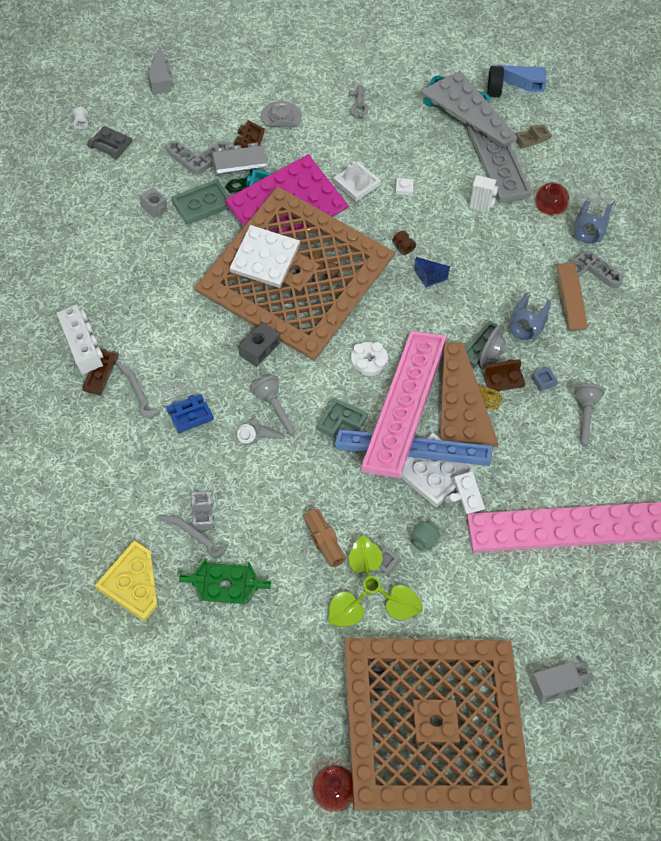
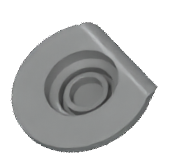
[261,101,302,127]
[480,324,506,368]

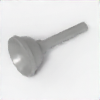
[251,375,296,435]
[574,383,605,446]

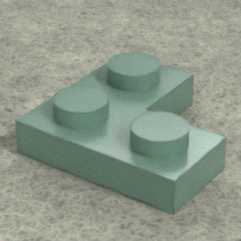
[316,398,368,438]

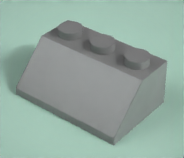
[211,142,268,173]

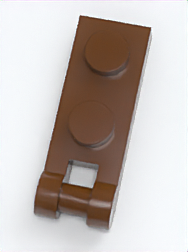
[82,348,119,395]

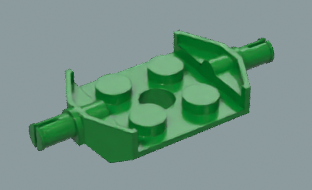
[179,559,271,604]

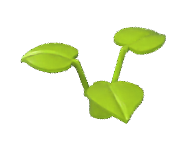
[328,535,423,627]

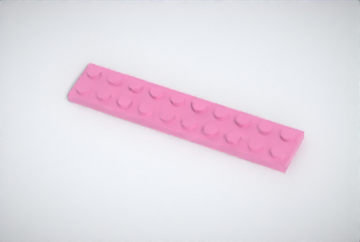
[361,331,447,478]
[467,502,661,552]

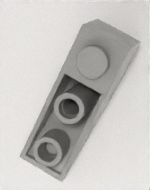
[148,47,174,95]

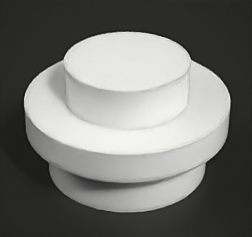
[237,424,256,443]

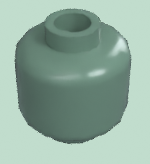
[410,520,440,551]

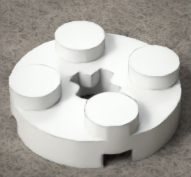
[351,342,388,376]

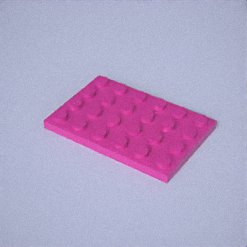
[225,154,349,238]

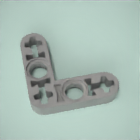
[167,140,229,174]
[556,251,623,288]

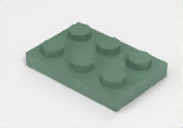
[171,179,229,225]

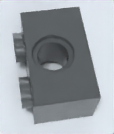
[239,322,280,367]

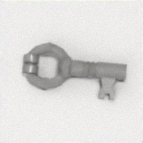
[349,85,369,118]

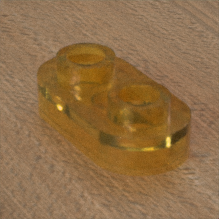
[478,384,502,410]

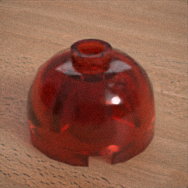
[535,182,569,216]
[312,765,353,812]

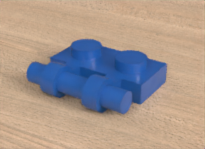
[166,394,214,433]

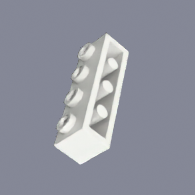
[57,304,103,375]

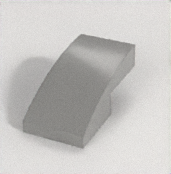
[191,491,213,531]

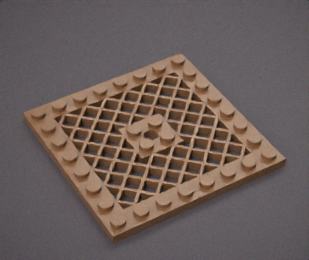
[195,186,395,361]
[344,638,532,811]

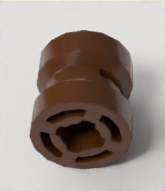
[392,230,416,255]

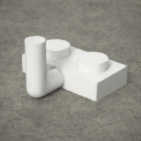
[445,471,485,515]

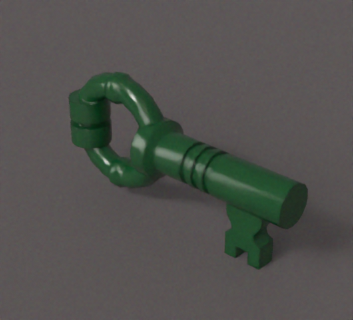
[225,168,265,193]

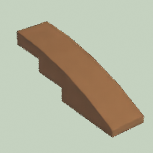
[556,263,587,331]

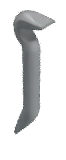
[115,361,160,418]
[157,515,229,558]

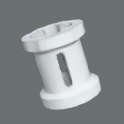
[73,107,88,129]

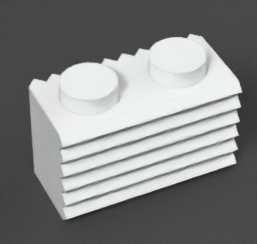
[469,175,498,213]

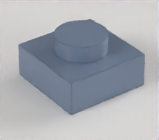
[532,367,558,391]

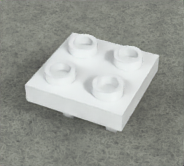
[333,161,381,201]

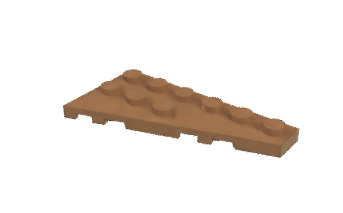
[440,342,498,447]

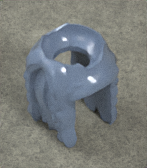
[574,198,611,244]
[509,292,551,340]

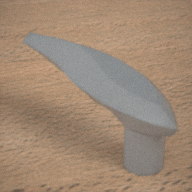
[251,419,285,439]

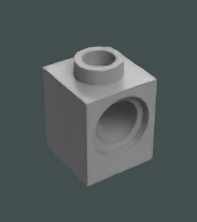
[140,187,167,218]

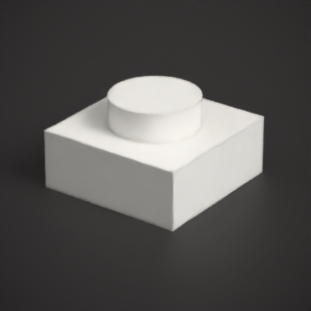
[396,178,414,196]

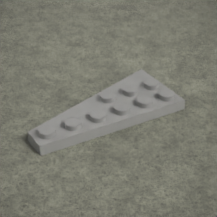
[420,71,517,148]

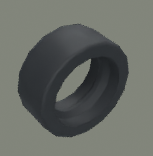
[487,65,504,97]

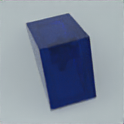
[414,257,450,288]

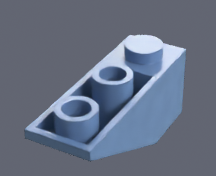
[498,65,547,92]

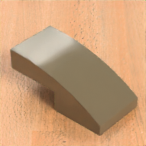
[515,125,552,149]

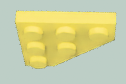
[95,540,158,622]

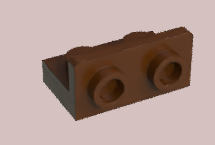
[233,120,265,148]
[483,359,526,393]

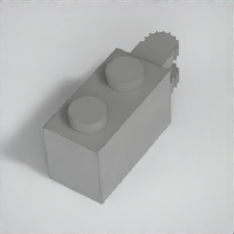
[530,661,594,704]

